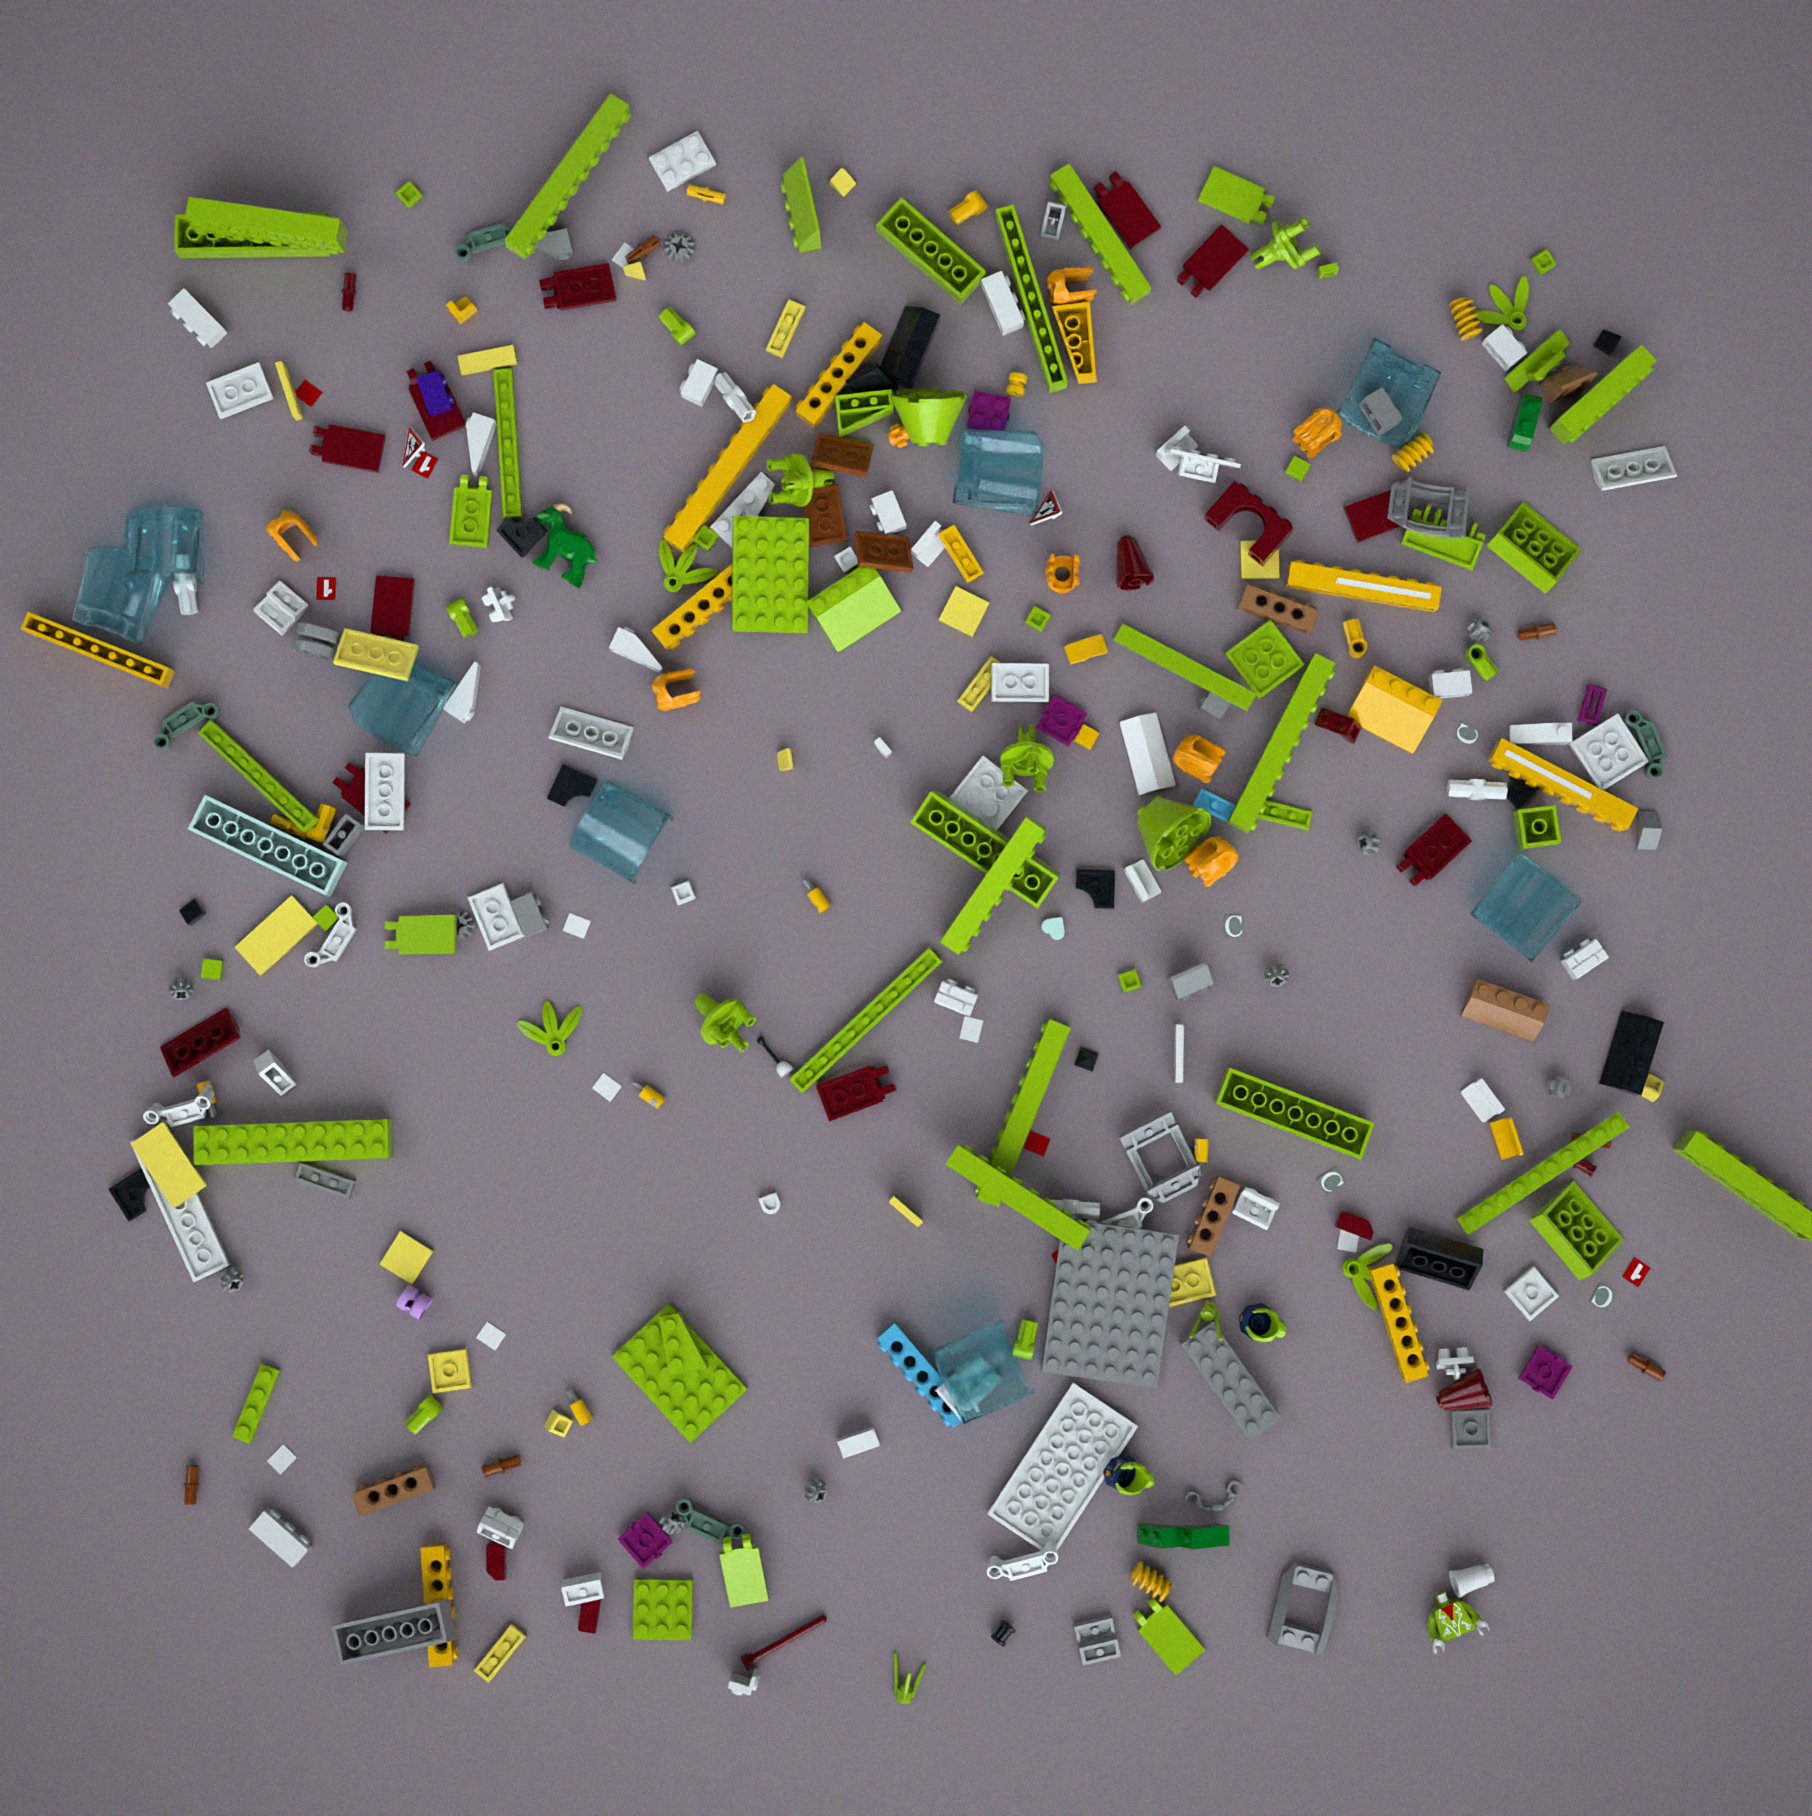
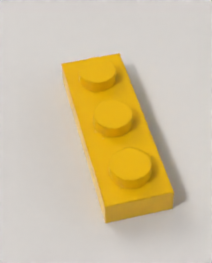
[937,525,984,584]

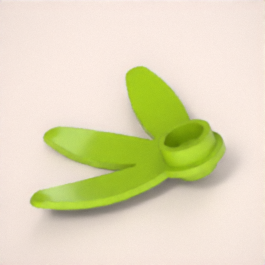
[1472,276,1529,331]
[659,540,718,592]
[517,1001,583,1056]
[1342,1243,1393,1310]

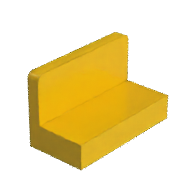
[1488,1117,1524,1160]

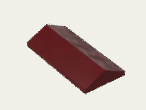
[160,1008,241,1078]

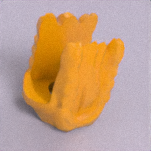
[1047,266,1097,305]
[1292,407,1342,459]
[266,509,318,562]
[1044,553,1081,594]
[652,668,701,711]
[1173,734,1226,783]
[1184,835,1239,887]

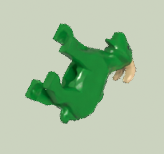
[532,503,597,589]

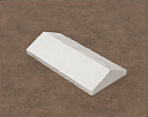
[1591,446,1677,491]
[549,706,634,760]
[1119,713,1176,795]

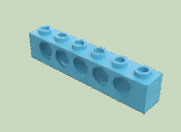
[877,1322,971,1428]

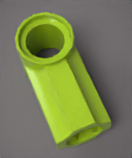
[658,306,696,346]
[445,597,478,638]
[1464,644,1499,682]
[1012,1319,1038,1360]
[404,1394,444,1435]

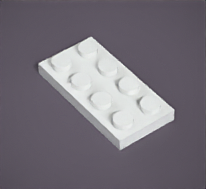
[365,753,405,831]

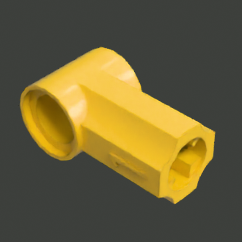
[948,190,988,226]
[1342,619,1367,659]
[307,803,337,843]

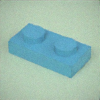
[1192,788,1236,823]

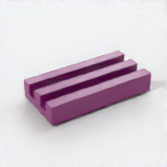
[1577,684,1607,726]

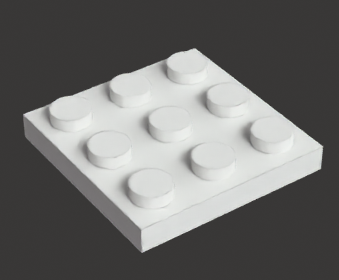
[1568,714,1649,790]
[950,756,1028,830]

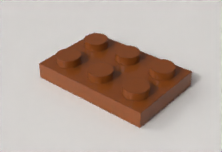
[811,433,874,477]
[803,485,847,548]
[853,531,914,573]

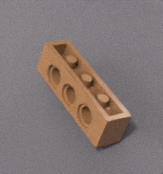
[1237,584,1319,635]
[1186,1176,1240,1257]
[352,1463,437,1516]

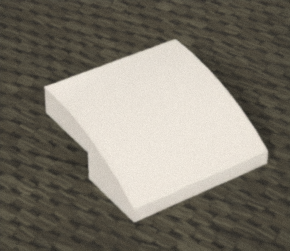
[253,581,308,636]

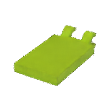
[1198,166,1275,225]
[449,474,493,548]
[384,915,457,955]
[720,1533,769,1608]
[1133,1598,1205,1676]

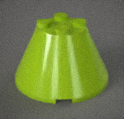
[891,388,967,446]
[1137,795,1211,871]

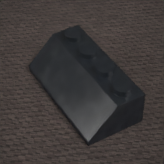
[880,306,940,389]
[1598,1011,1664,1096]
[1395,1227,1483,1290]

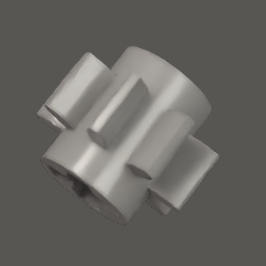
[1467,618,1492,641]
[1357,832,1381,855]
[1264,963,1289,987]
[168,976,193,1000]
[1546,1076,1573,1100]
[218,1267,244,1293]
[803,1478,828,1504]
[659,1510,685,1535]

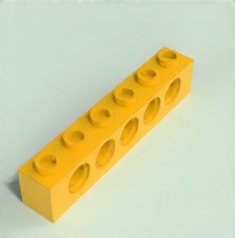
[795,322,883,429]
[651,564,732,651]
[1368,1262,1430,1383]
[420,1543,458,1667]

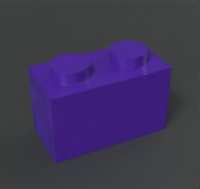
[416,370,454,417]

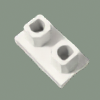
[482,587,515,622]
[1435,1347,1474,1380]

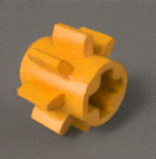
[887,423,909,448]

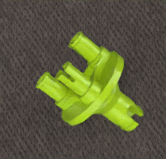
[1250,216,1321,269]
[767,453,834,507]
[1000,724,1054,792]
[694,993,756,1052]

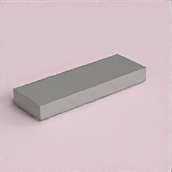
[294,1162,356,1199]

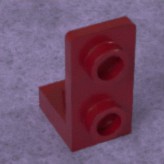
[1314,708,1362,744]

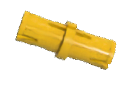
[687,183,726,205]
[270,813,307,840]

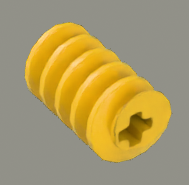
[1449,297,1483,341]
[1391,432,1434,473]
[1129,1561,1173,1602]

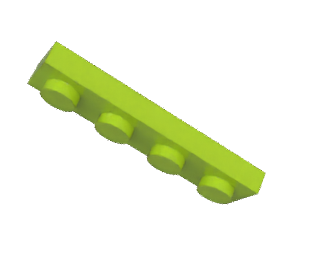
[232,1363,281,1444]

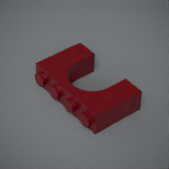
[1204,481,1293,567]

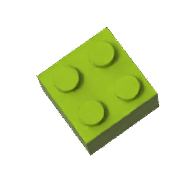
[1512,805,1561,850]

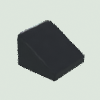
[1593,330,1622,355]
[179,899,206,926]

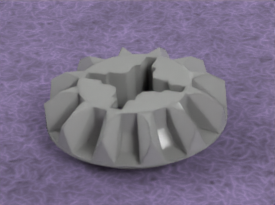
[664,232,694,262]
[448,910,474,941]

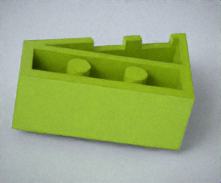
[835,389,894,437]

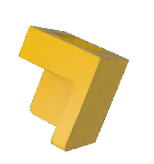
[446,296,478,325]

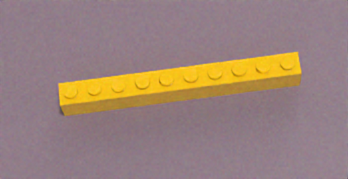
[663,384,793,553]

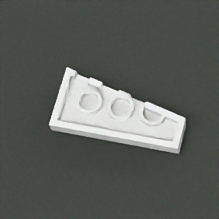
[710,472,775,548]

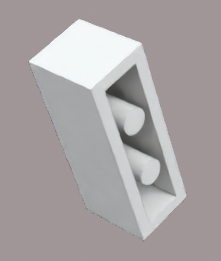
[980,271,1026,336]
[167,288,227,349]
[249,1508,312,1568]

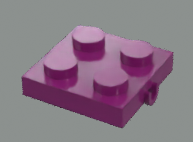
[967,390,1011,436]
[1036,695,1087,747]
[1518,1345,1573,1400]
[618,1512,673,1569]

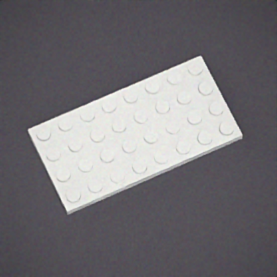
[987,1382,1138,1551]

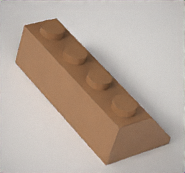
[1460,979,1550,1042]

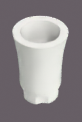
[1449,1563,1495,1598]

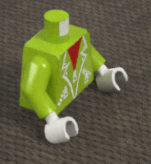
[1427,1591,1490,1654]

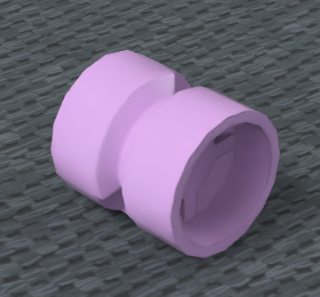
[396,1284,433,1320]

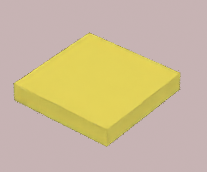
[1240,541,1280,580]
[939,586,990,638]
[889,1195,923,1227]
[380,1231,434,1285]
[428,1348,472,1393]

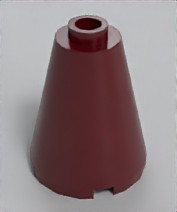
[1116,535,1154,591]
[1436,1368,1493,1411]

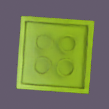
[1224,620,1305,700]
[632,1578,693,1640]

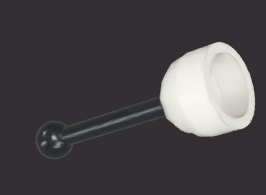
[757,1037,793,1078]

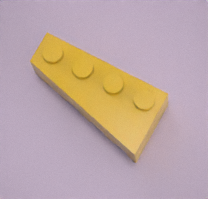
[1052,302,1097,384]

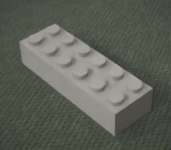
[1179,1321,1281,1441]
[332,1598,457,1665]

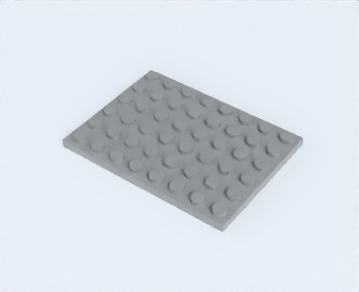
[1041,1219,1179,1388]

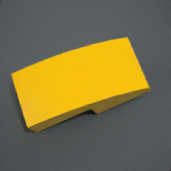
[1063,634,1108,665]

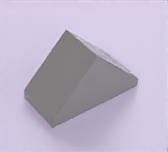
[1040,200,1067,240]
[1636,811,1662,850]

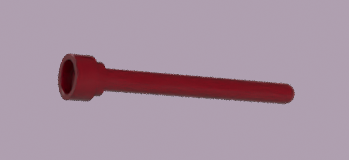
[740,1615,827,1671]

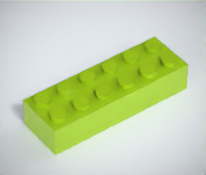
[876,197,986,306]
[1549,344,1657,445]

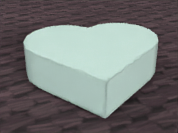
[1041,917,1065,940]

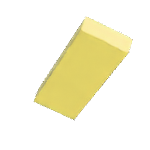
[765,299,806,359]
[458,345,518,376]
[275,361,303,421]
[957,656,1001,713]
[474,1623,527,1683]

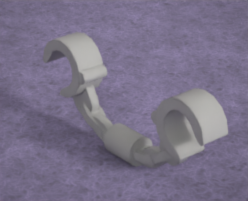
[1184,1480,1243,1512]

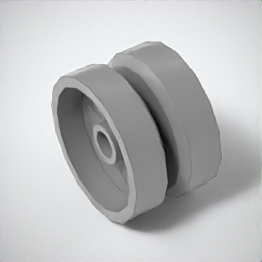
[292,623,340,660]

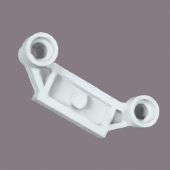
[304,902,357,968]
[143,1089,214,1127]
[1086,1197,1153,1228]
[987,1541,1058,1581]

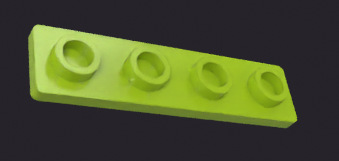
[1504,329,1570,392]

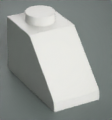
[253,1049,297,1096]

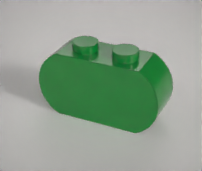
[1507,392,1542,452]

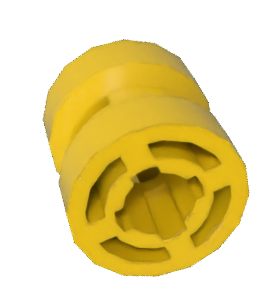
[1006,372,1028,397]

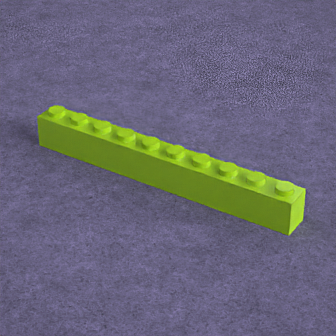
[505,93,631,260]
[995,204,1068,393]
[1227,653,1336,833]
[975,1019,1071,1207]

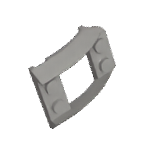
[1388,477,1470,538]
[1119,1110,1200,1203]
[1267,1562,1339,1656]

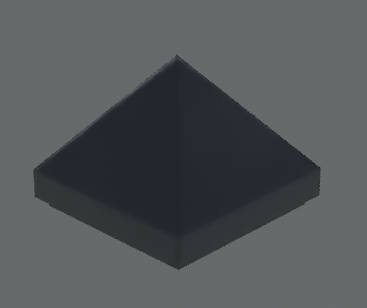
[1074,1047,1099,1072]

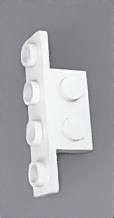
[1164,446,1241,483]

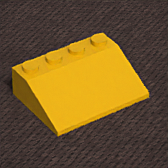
[1347,665,1443,754]

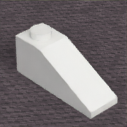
[466,412,497,477]
[609,627,664,674]
[442,661,481,724]
[1509,723,1572,745]

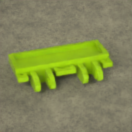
[1400,504,1486,571]

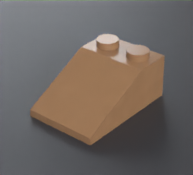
[1539,365,1597,405]

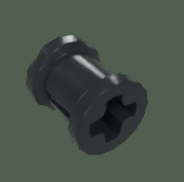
[990,1620,1016,1647]

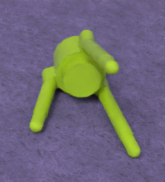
[1189,1300,1222,1340]
[893,1652,926,1704]

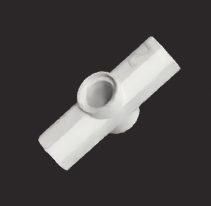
[714,372,756,423]
[172,555,198,615]
[1447,779,1508,800]
[1044,1199,1100,1220]

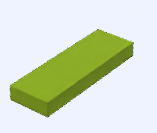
[1257,800,1313,831]

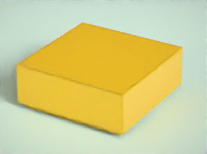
[1074,724,1100,750]

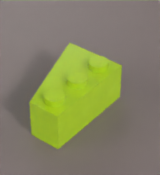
[659,1312,709,1375]

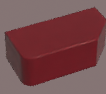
[1334,1211,1374,1241]
[486,1541,506,1581]
[578,1599,602,1634]

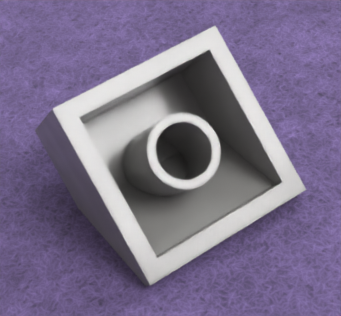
[1167,962,1213,1002]

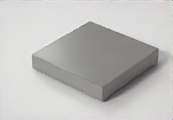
[1450,1408,1492,1449]

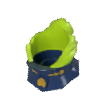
[1239,1303,1287,1342]
[1103,1454,1155,1495]

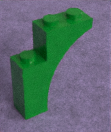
[1137,1523,1230,1550]

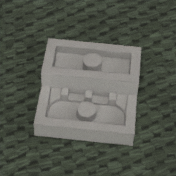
[1073,1615,1121,1666]

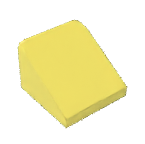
[830,168,856,197]
[623,261,646,280]
[777,748,794,771]
[1642,1073,1665,1102]
[544,1410,573,1438]

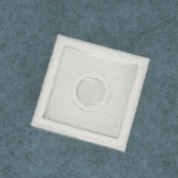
[1504,1266,1559,1321]

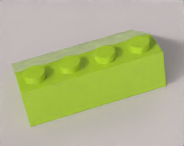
[780,157,821,253]
[1486,502,1582,594]
[806,567,901,653]
[1529,1181,1624,1280]

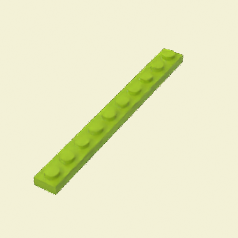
[789,948,942,1094]
[1456,1111,1630,1235]

